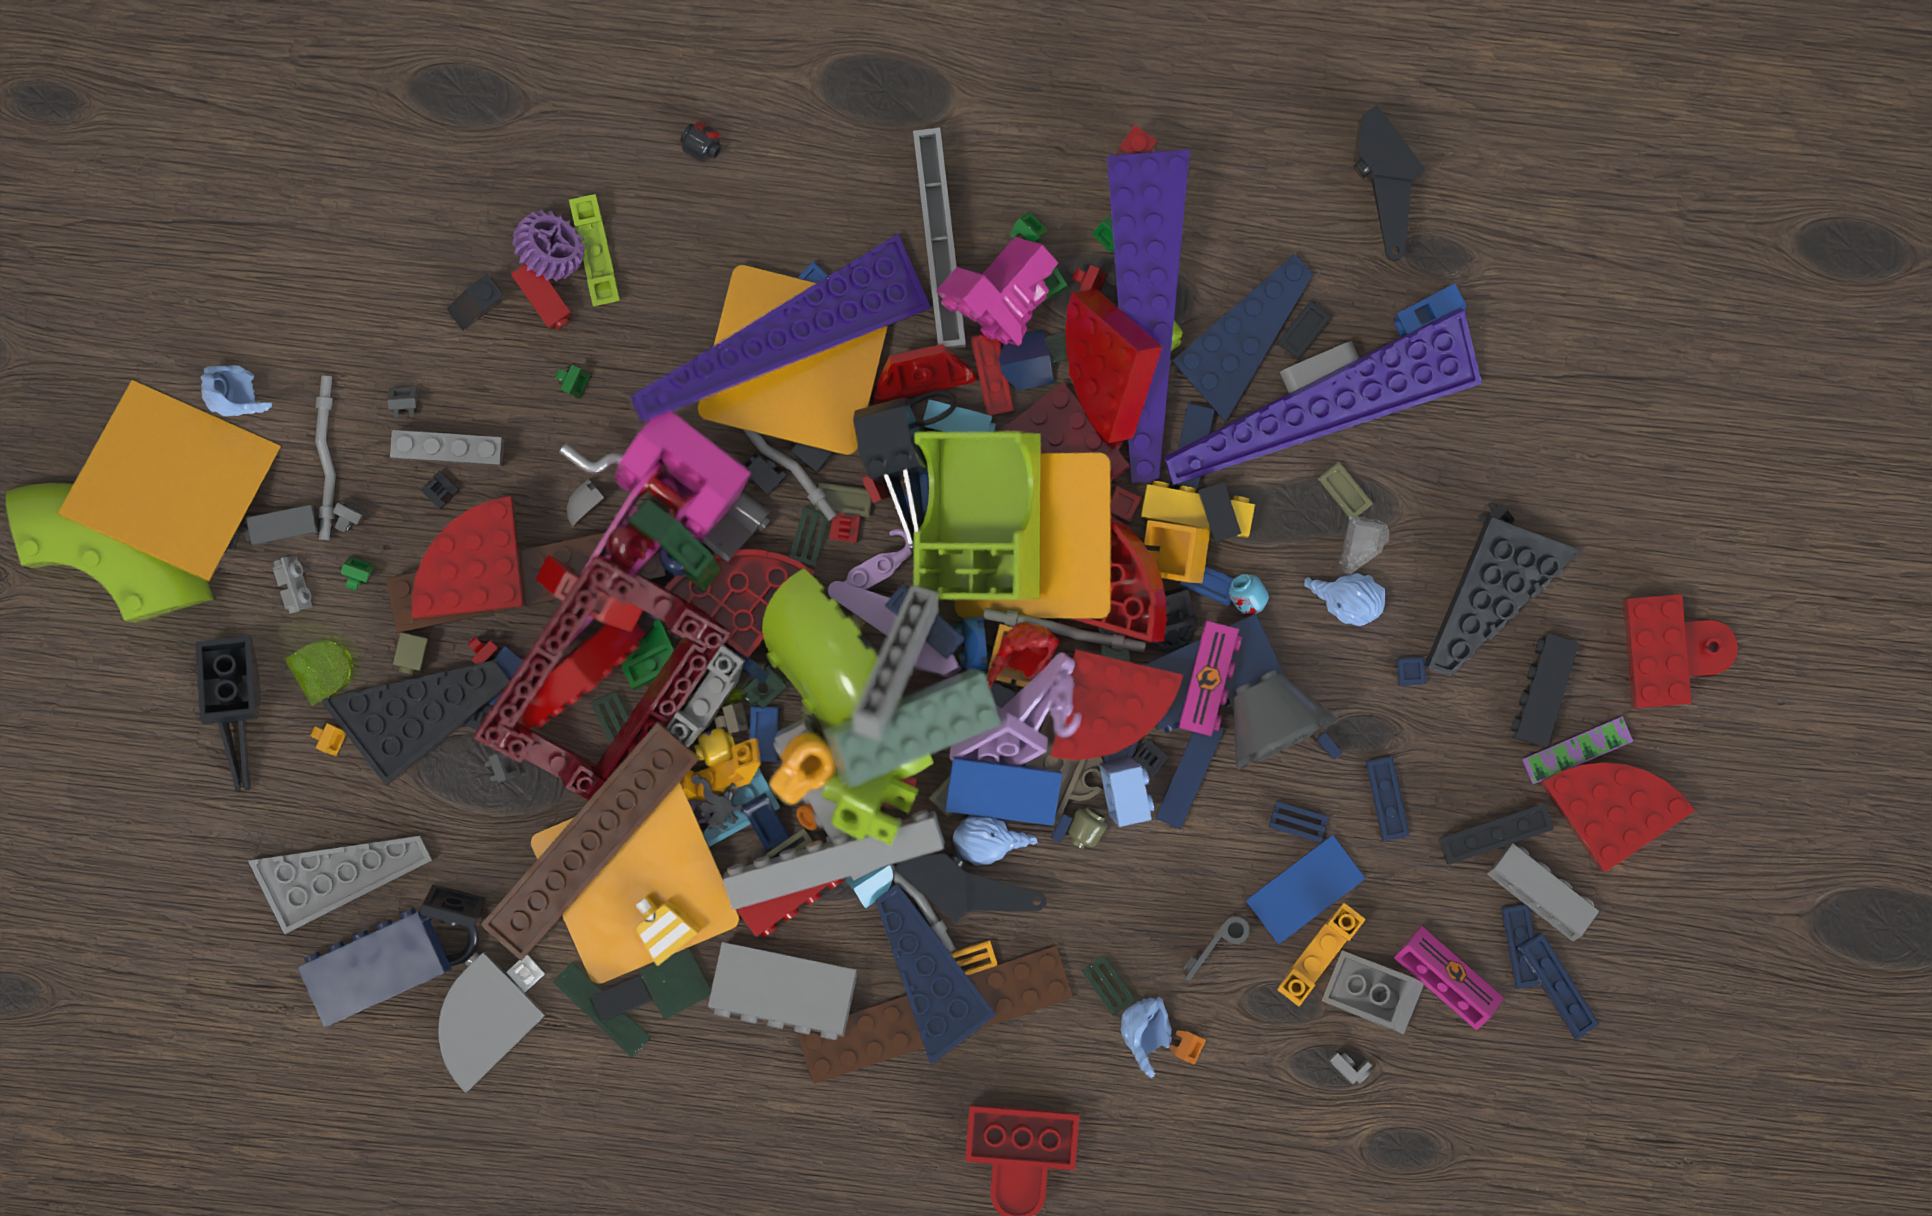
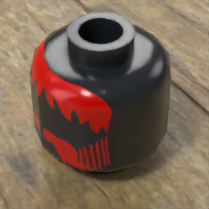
[680,122,722,162]

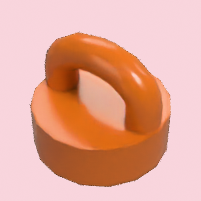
[797,803,819,830]

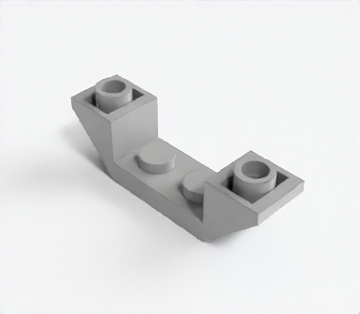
[667,645,745,747]

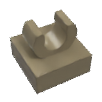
[714,703,749,734]

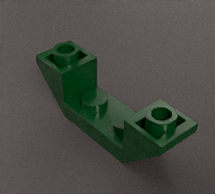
[628,499,721,592]

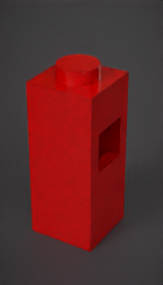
[1117,125,1157,154]
[511,264,572,330]

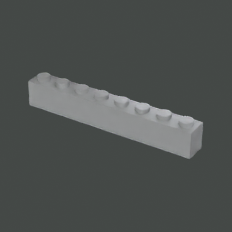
[913,128,966,349]
[723,810,944,910]

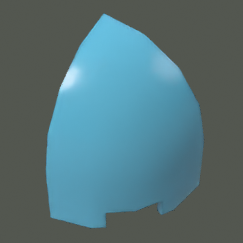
[845,865,893,908]

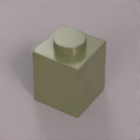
[393,633,430,675]

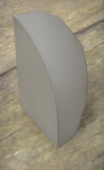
[567,479,606,527]

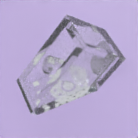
[1339,515,1389,574]

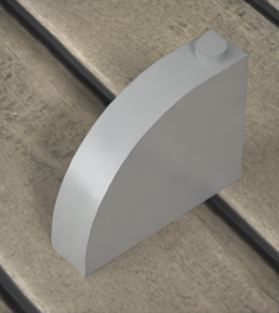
[438,952,546,1093]

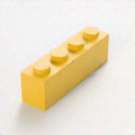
[1140,481,1255,538]

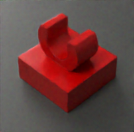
[1072,265,1107,291]
[829,513,860,543]
[467,637,500,665]

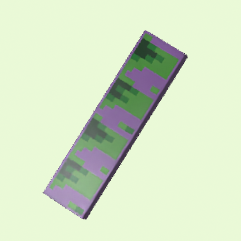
[1521,716,1633,784]

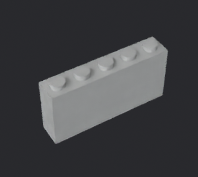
[708,942,858,1040]

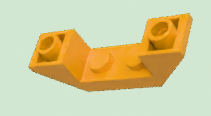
[679,738,761,801]
[1277,902,1366,1006]

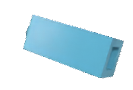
[922,400,996,432]

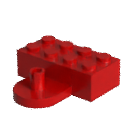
[1623,594,1738,709]
[965,1104,1080,1216]

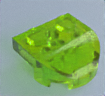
[285,639,353,706]

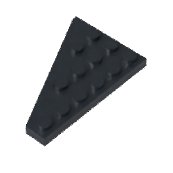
[1424,515,1582,676]
[321,661,511,785]

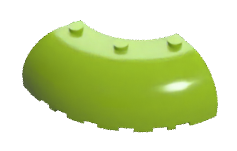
[6,483,214,623]
[762,568,933,780]

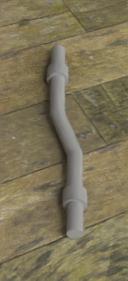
[315,376,336,541]
[743,429,837,521]
[983,608,1146,652]
[890,864,956,953]

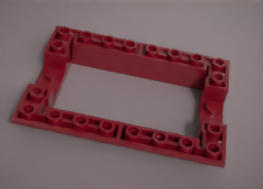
[473,555,731,800]

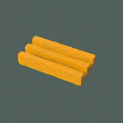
[950,939,998,975]

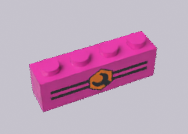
[1178,621,1242,736]
[1394,926,1504,1030]

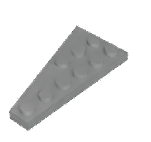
[248,836,433,934]

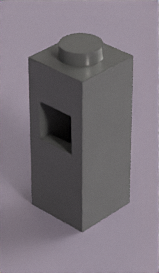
[244,505,319,546]

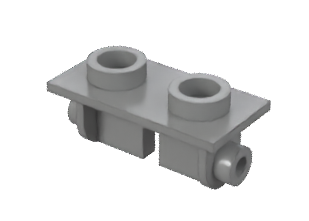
[272,555,313,614]

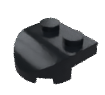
[1148,586,1197,651]

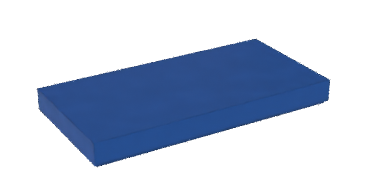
[945,756,1062,826]
[1245,835,1366,944]

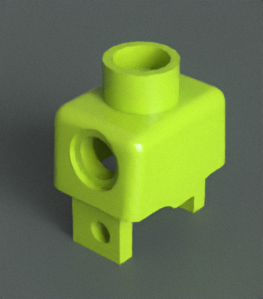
[821,768,918,846]

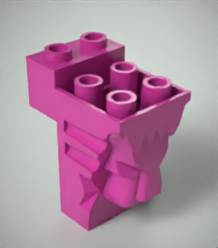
[936,237,1058,346]

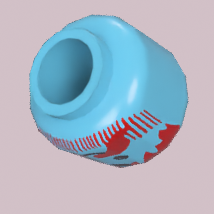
[1229,574,1269,615]

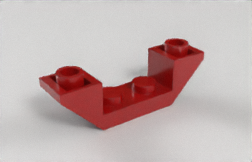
[536,555,643,632]

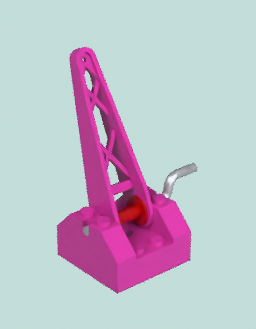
[560,412,750,652]

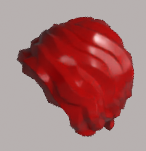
[986,622,1059,688]

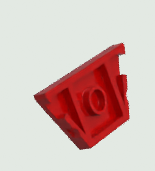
[872,344,976,405]

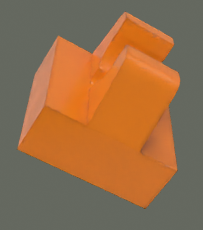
[1169,1030,1206,1065]

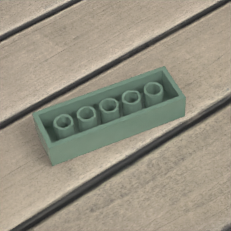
[824,669,1001,787]

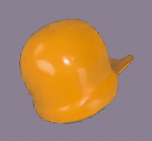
[770,732,836,804]

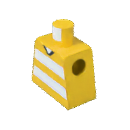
[635,896,701,966]

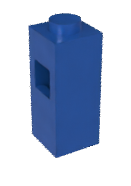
[1393,284,1468,337]

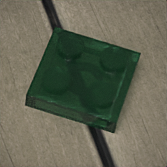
[639,947,711,1020]

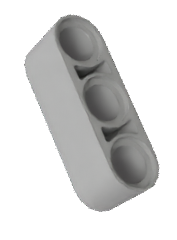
[1280,341,1359,394]

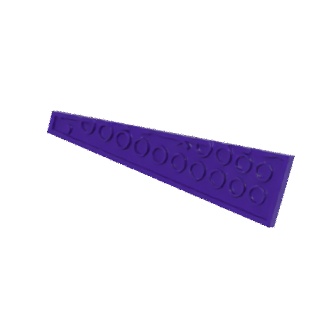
[1107,149,1190,483]
[630,234,931,423]
[1164,307,1482,485]

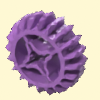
[512,210,586,281]

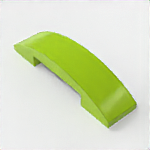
[569,194,620,307]

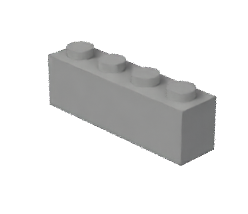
[390,430,504,467]
[1487,844,1599,941]

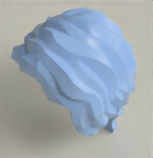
[201,365,272,416]
[1304,573,1385,626]
[953,815,1038,866]
[1121,996,1172,1078]

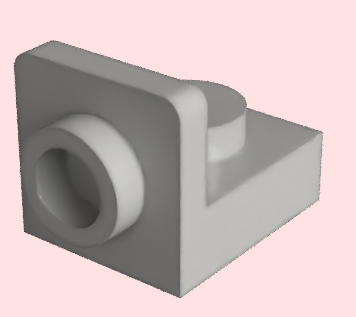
[1327,1052,1372,1084]

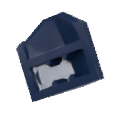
[999,330,1054,391]

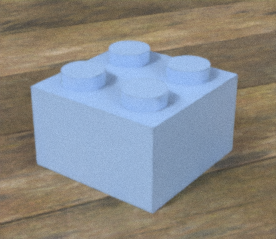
[1099,756,1154,827]

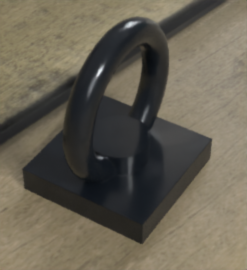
[420,884,485,966]

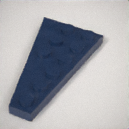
[1172,254,1313,422]
[875,884,997,1065]

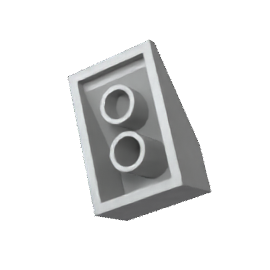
[1322,950,1424,1035]

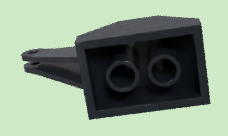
[1353,105,1426,261]
[853,397,928,555]
[196,636,261,791]
[895,853,1047,924]

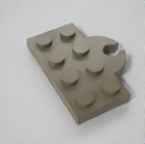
[1023,709,1104,824]

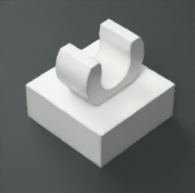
[506,954,546,993]

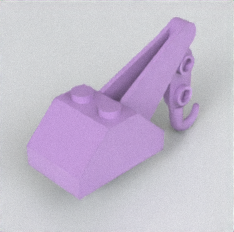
[828,529,962,678]
[950,653,1080,765]

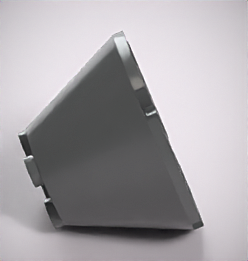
[1233,670,1337,770]

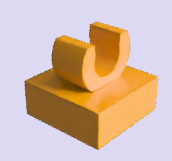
[310,723,346,756]

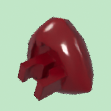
[606,525,656,568]

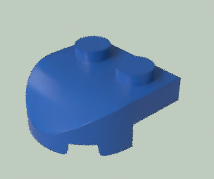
[956,616,988,671]

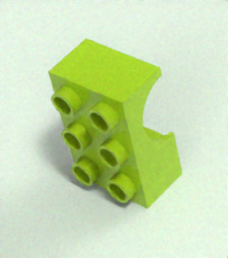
[914,432,1041,600]

